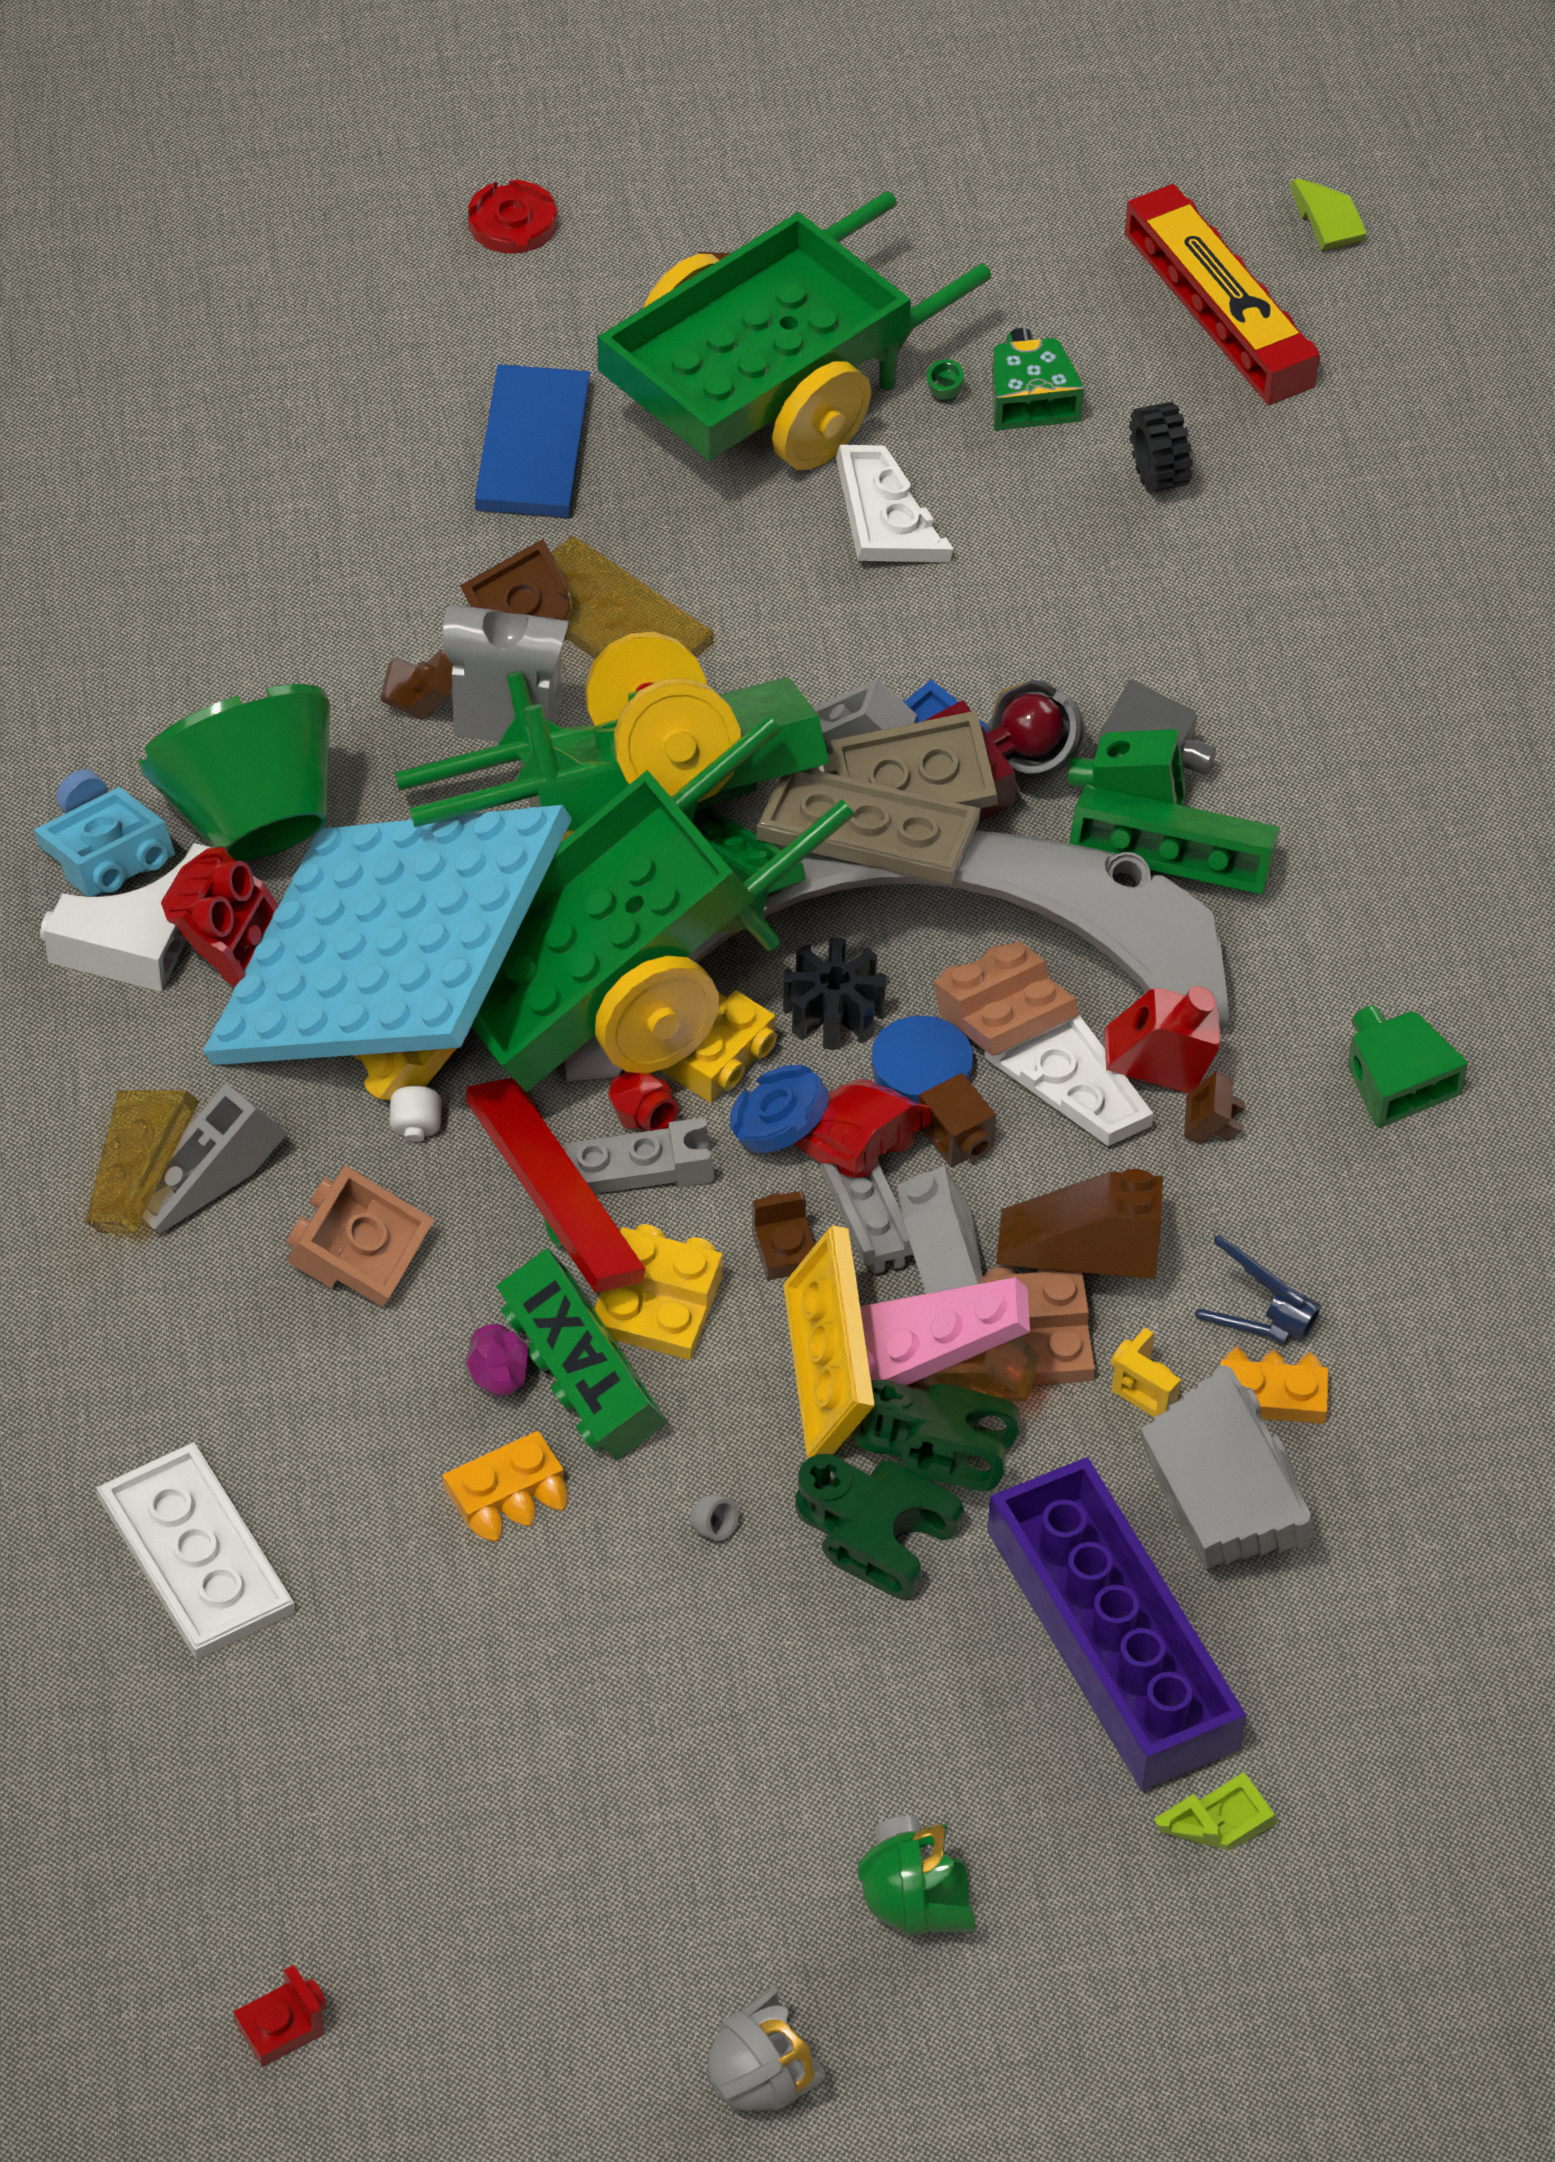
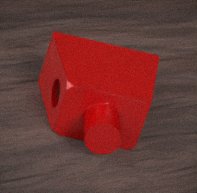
[1104,986,1220,1094]

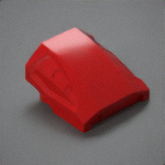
[161,847,279,988]
[794,1079,931,1178]

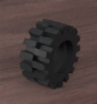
[1129,402,1193,493]

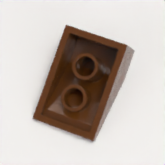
[996,1169,1163,1279]

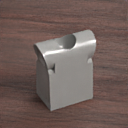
[443,604,569,742]

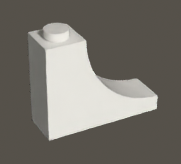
[40,843,212,992]

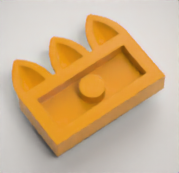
[1220,1345,1328,1424]
[442,1430,568,1542]

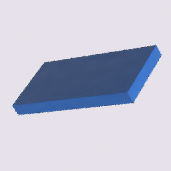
[475,364,590,518]

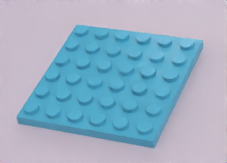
[203,805,572,1065]

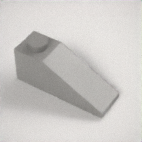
[125,1082,288,1234]
[897,1165,983,1294]

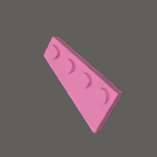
[860,1278,1030,1386]

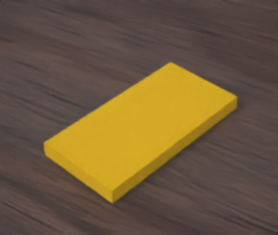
[783,1225,875,1458]

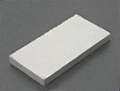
[96,1442,295,1660]

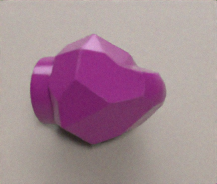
[465,1324,528,1396]

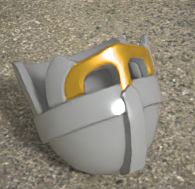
[707,1985,826,2111]

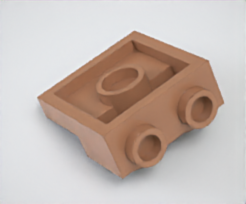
[933,941,1079,1056]
[285,1165,434,1307]
[982,1266,1095,1389]

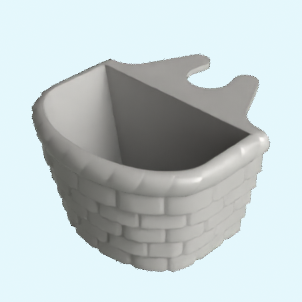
[1140,1365,1313,1570]

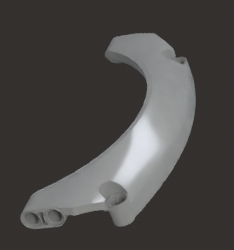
[564,831,1229,1082]

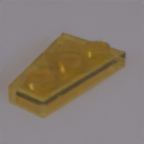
[85,1090,200,1234]

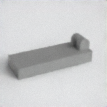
[821,1163,913,1274]

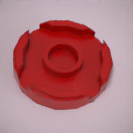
[468,180,557,253]

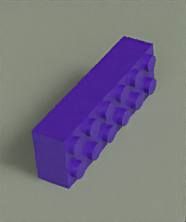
[987,1457,1247,1791]

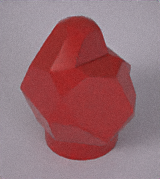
[608,1072,678,1132]

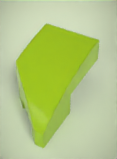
[1289,178,1367,251]
[1154,1772,1277,1851]

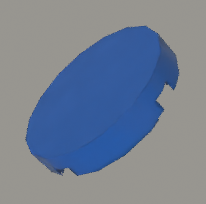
[871,1015,973,1103]
[730,1064,829,1153]

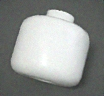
[389,1086,442,1142]

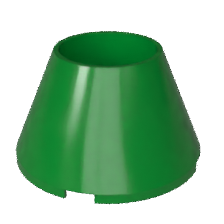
[138,684,331,862]

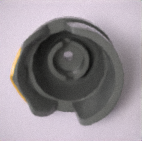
[987,679,1086,774]

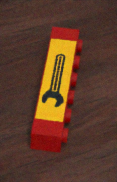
[1124,183,1320,406]

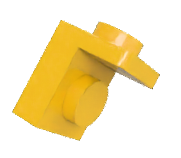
[1111,1327,1181,1417]

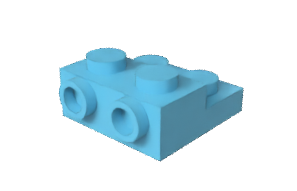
[34,787,175,897]

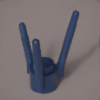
[1195,1235,1322,1345]

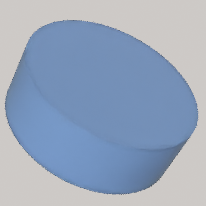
[56,769,108,814]

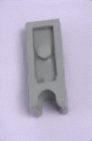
[565,1118,715,1194]

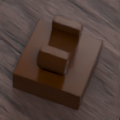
[1184,1071,1245,1144]

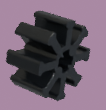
[783,938,886,1050]

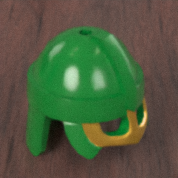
[857,1824,975,1935]

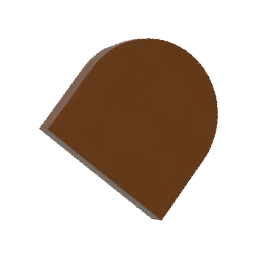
[460,539,572,621]

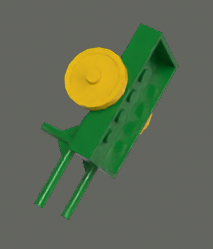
[597,191,992,470]
[394,632,830,831]
[471,714,856,1092]

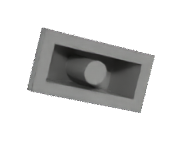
[813,678,917,754]

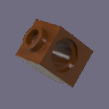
[918,1073,997,1168]

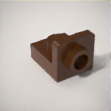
[380,649,454,720]
[752,1191,815,1281]

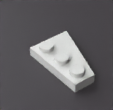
[836,445,954,562]
[984,1015,1153,1146]

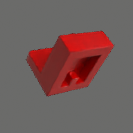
[233,1964,327,2067]

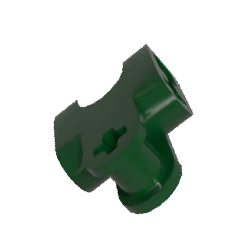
[852,1379,1021,1491]
[795,1454,965,1600]

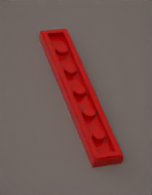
[465,1077,645,1293]

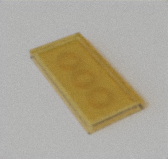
[551,536,714,659]

